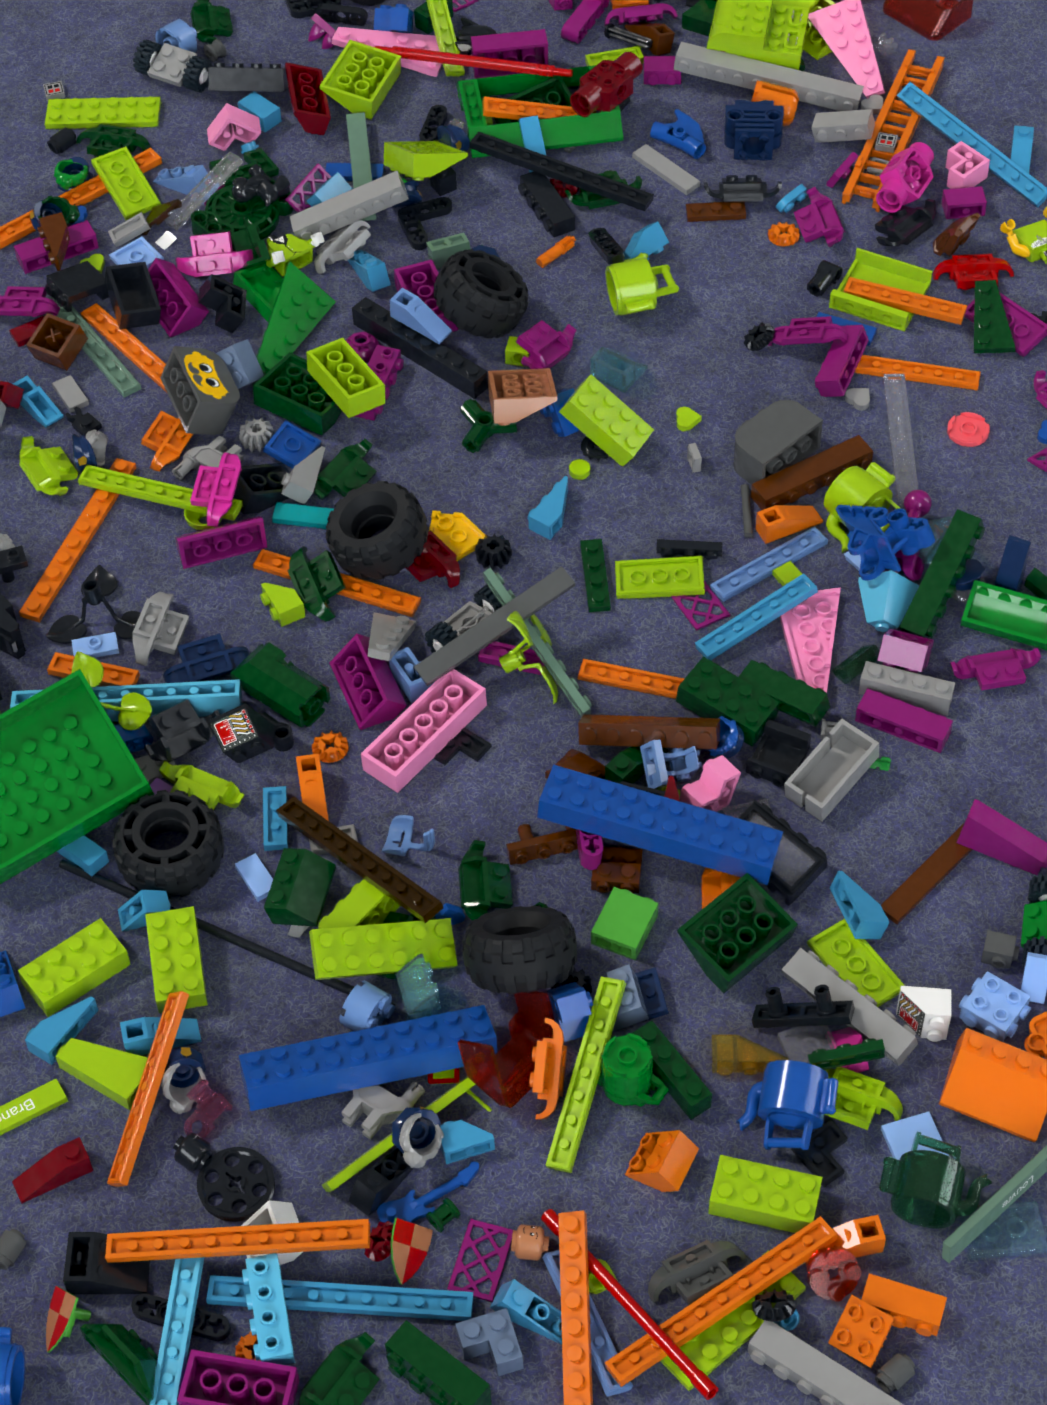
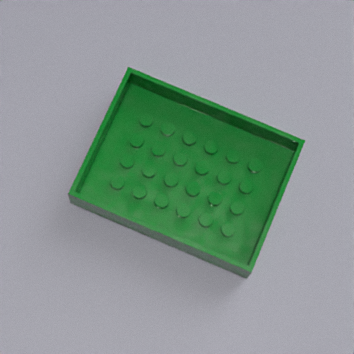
[0,669,154,884]

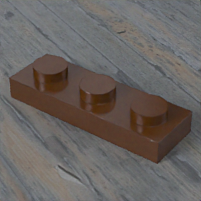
[686,202,746,222]

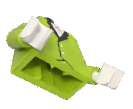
[266,232,325,277]

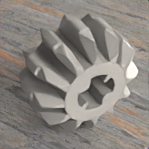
[239,418,275,452]

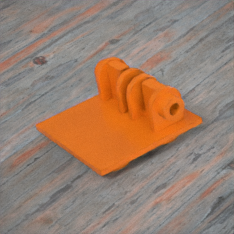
[828,1294,895,1368]

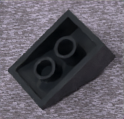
[233,463,290,514]

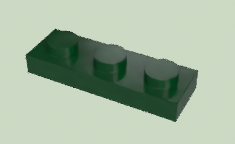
[808,1038,885,1070]

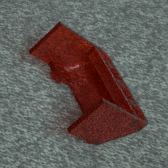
[883,0,973,41]
[457,991,555,1108]

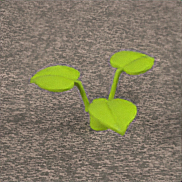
[499,611,558,704]
[71,651,152,731]

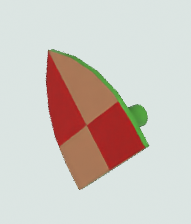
[391,1218,433,1285]
[46,1286,91,1353]

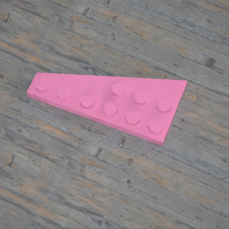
[808,0,885,99]
[332,27,443,77]
[779,587,841,693]

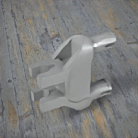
[172,436,243,480]
[341,1082,425,1140]

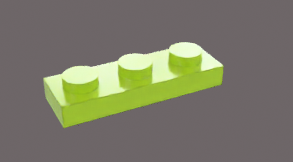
[585,46,644,66]

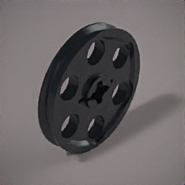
[197,1147,275,1222]

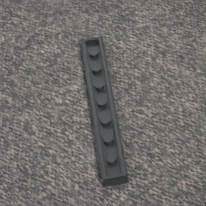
[414,566,575,686]

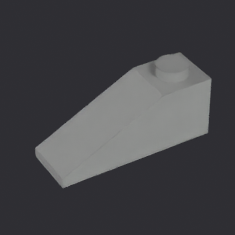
[281,446,325,505]

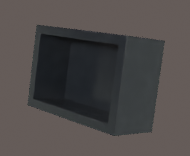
[104,262,161,330]

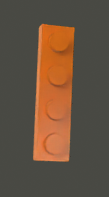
[47,652,140,686]

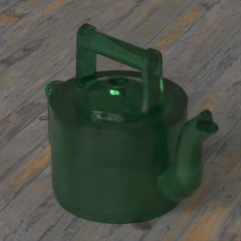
[879,1131,992,1229]

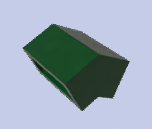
[1024,568,1047,600]

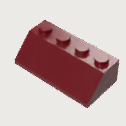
[285,62,331,135]

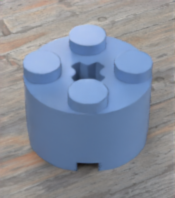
[155,19,197,53]
[339,980,395,1031]

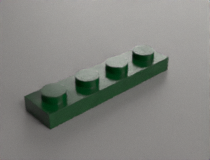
[580,539,611,612]

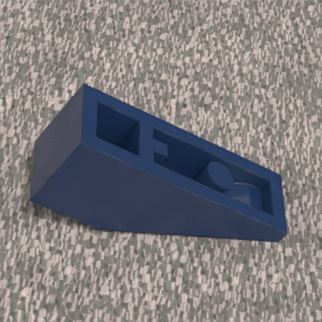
[995,535,1031,592]

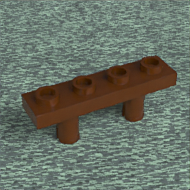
[506,824,578,865]

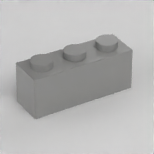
[811,109,875,143]

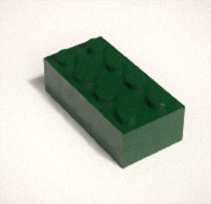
[676,656,780,747]
[385,1320,492,1405]

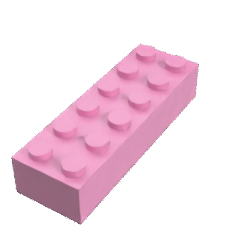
[361,669,487,793]

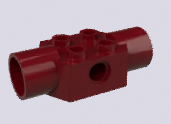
[570,52,643,117]

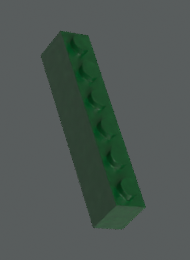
[899,509,985,638]

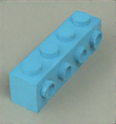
[242,1253,295,1365]

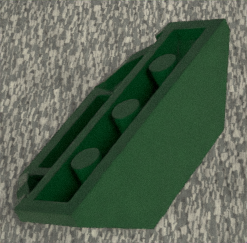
[80,1324,158,1405]

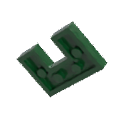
[209,148,279,187]

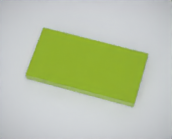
[91,147,161,220]
[615,556,705,599]
[807,918,905,1007]

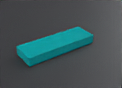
[272,502,334,529]

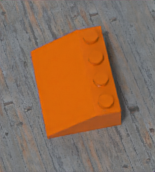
[939,1028,1047,1142]

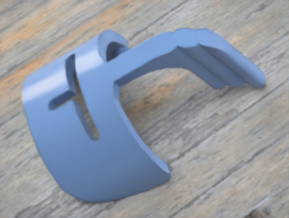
[381,815,435,856]

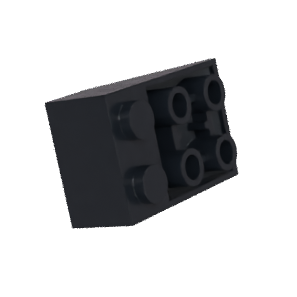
[63,1232,150,1294]

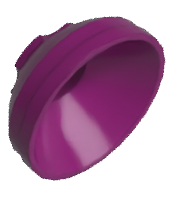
[345,332,380,362]

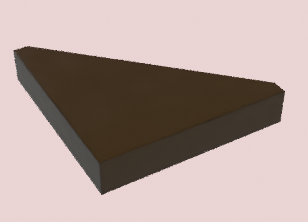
[142,199,182,236]

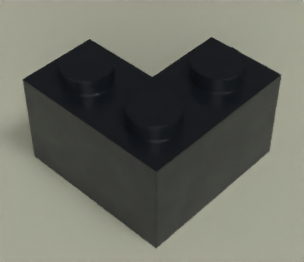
[198,274,247,333]

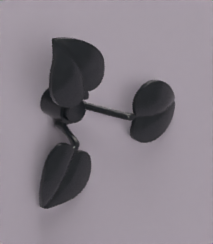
[46,565,141,644]

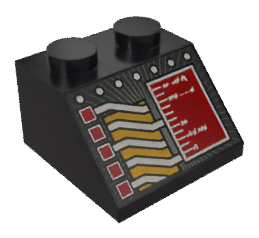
[209,703,275,763]

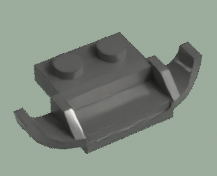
[648,1240,747,1306]

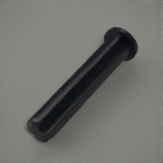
[604,23,653,49]

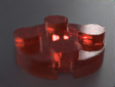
[806,1246,862,1302]

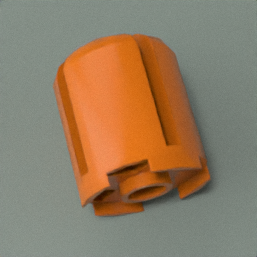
[751,80,799,126]

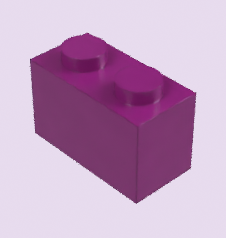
[644,56,681,85]
[941,186,987,219]

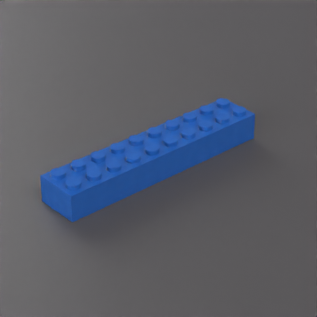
[537,765,783,885]
[239,1005,498,1111]

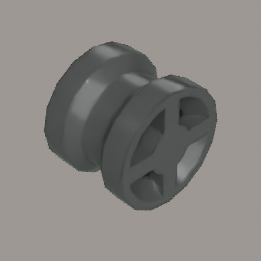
[204,39,227,62]

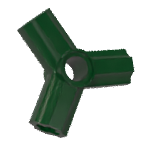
[460,399,517,453]

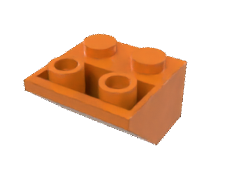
[625,1130,699,1192]

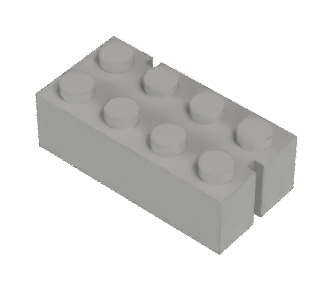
[784,719,879,822]

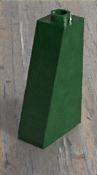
[682,0,717,36]

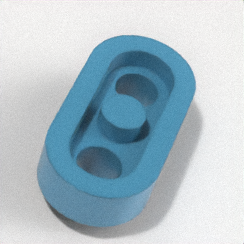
[775,184,808,213]

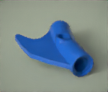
[650,109,706,159]

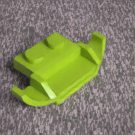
[19,436,78,496]
[159,761,245,810]
[824,1067,903,1130]

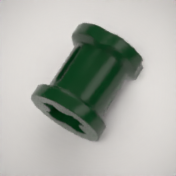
[426,1198,461,1233]

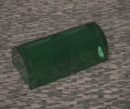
[832,645,879,684]

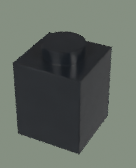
[430,166,457,196]

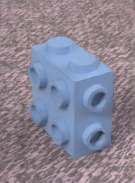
[959,971,1031,1042]

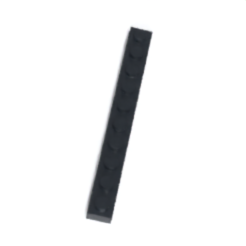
[470,132,654,211]

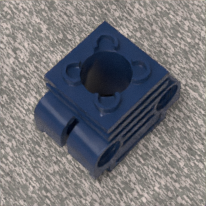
[724,100,784,161]

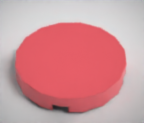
[947,412,990,447]

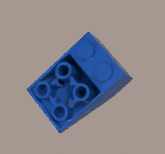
[0,950,25,1017]

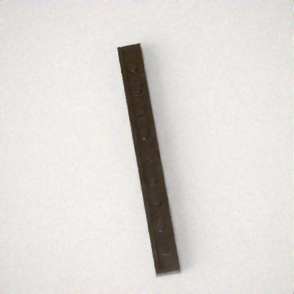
[276,797,443,923]

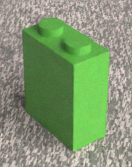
[591,887,659,961]

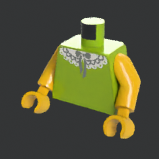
[1000,207,1047,264]

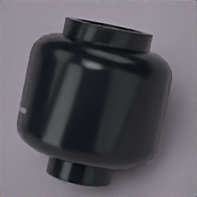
[173,1133,213,1171]

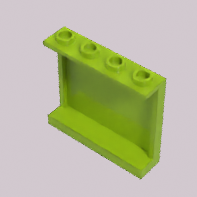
[829,248,933,332]

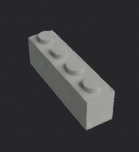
[858,661,955,716]

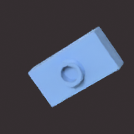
[71,632,119,658]

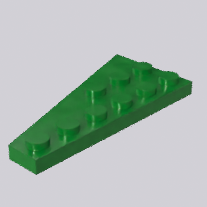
[256,262,336,375]

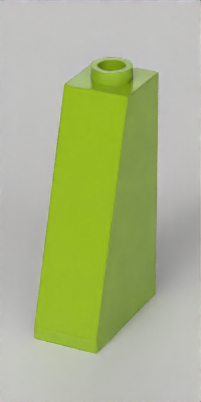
[55,1038,148,1110]

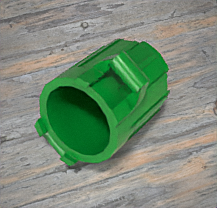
[598,1033,669,1107]

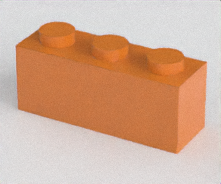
[861,1273,947,1336]

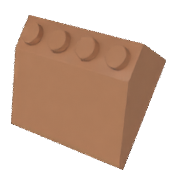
[488,368,557,426]

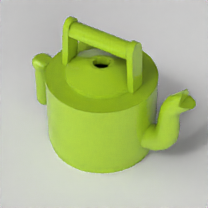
[605,252,679,316]
[824,462,900,553]

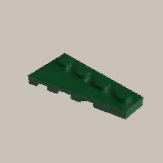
[974,280,1016,354]

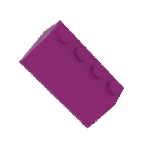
[148,258,209,337]
[175,516,267,569]
[329,634,407,730]

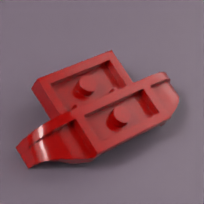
[933,254,1014,290]

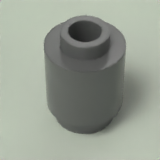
[0,1229,27,1270]
[875,1353,915,1394]

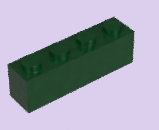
[739,660,831,727]
[632,1021,712,1120]

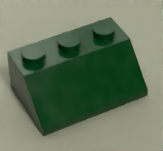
[264,848,336,927]

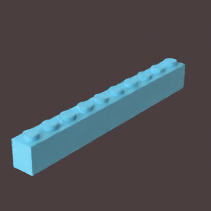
[10,679,243,721]

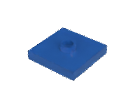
[263,420,321,469]

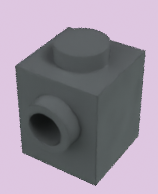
[981,930,1020,969]

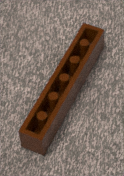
[751,435,873,510]
[578,714,720,749]

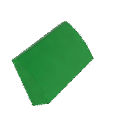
[233,264,283,323]
[961,580,1047,650]

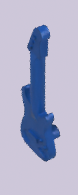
[377,1161,479,1224]

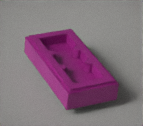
[826,152,859,188]

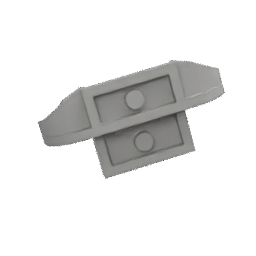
[314,220,371,274]
[132,592,189,666]

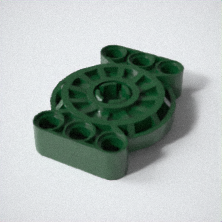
[191,174,293,251]

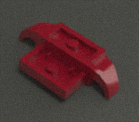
[405,530,460,588]

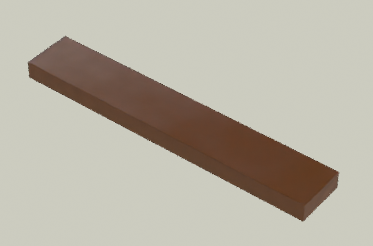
[881,823,973,925]

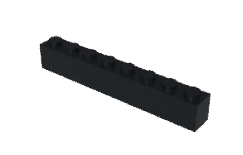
[352,297,488,399]

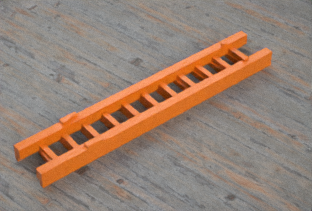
[842,49,945,212]

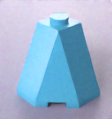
[858,570,919,632]

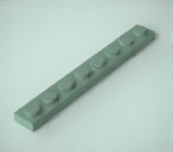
[483,567,592,718]

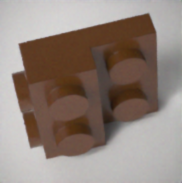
[591,846,643,893]

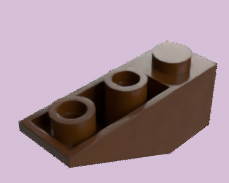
[625,22,675,56]
[37,212,70,271]

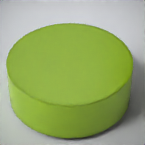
[569,459,590,480]

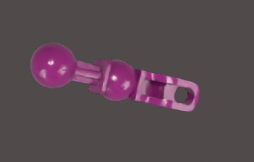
[883,490,932,581]

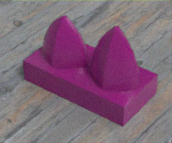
[308,13,336,49]

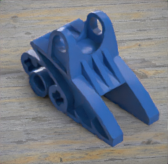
[836,505,936,581]

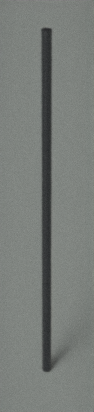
[59,859,395,1006]

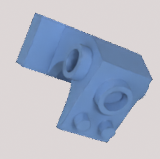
[640,740,702,790]

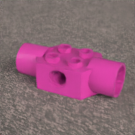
[876,142,934,213]

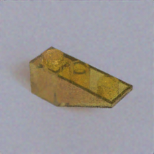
[711,1035,788,1075]

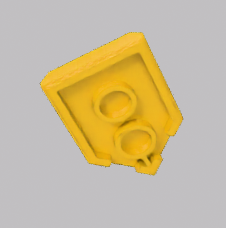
[429,510,485,561]

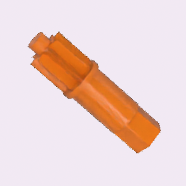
[536,236,576,268]

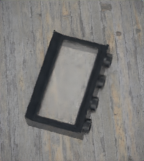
[739,800,827,906]

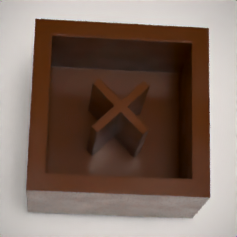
[26,313,88,371]

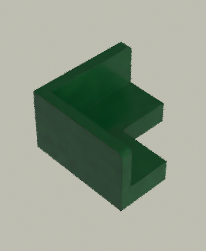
[231,224,271,270]

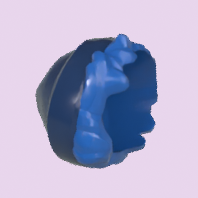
[704,716,744,759]

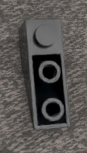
[348,1148,414,1216]

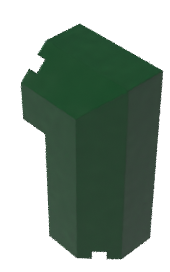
[230,642,330,727]

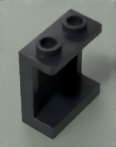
[45,261,109,312]
[746,719,811,787]

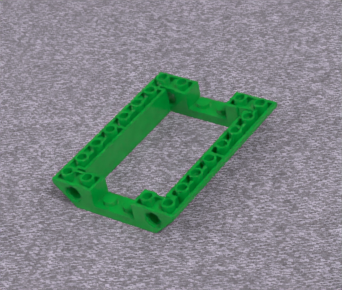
[456,65,623,158]

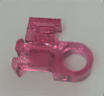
[184,1079,232,1138]

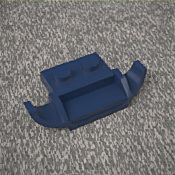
[163,634,250,683]

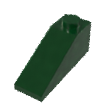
[605,747,668,784]

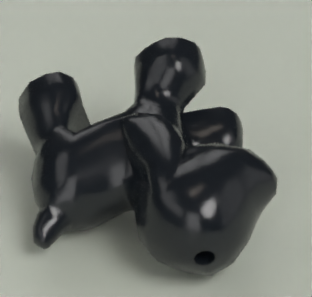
[232,164,290,207]

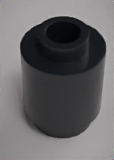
[47,127,77,154]

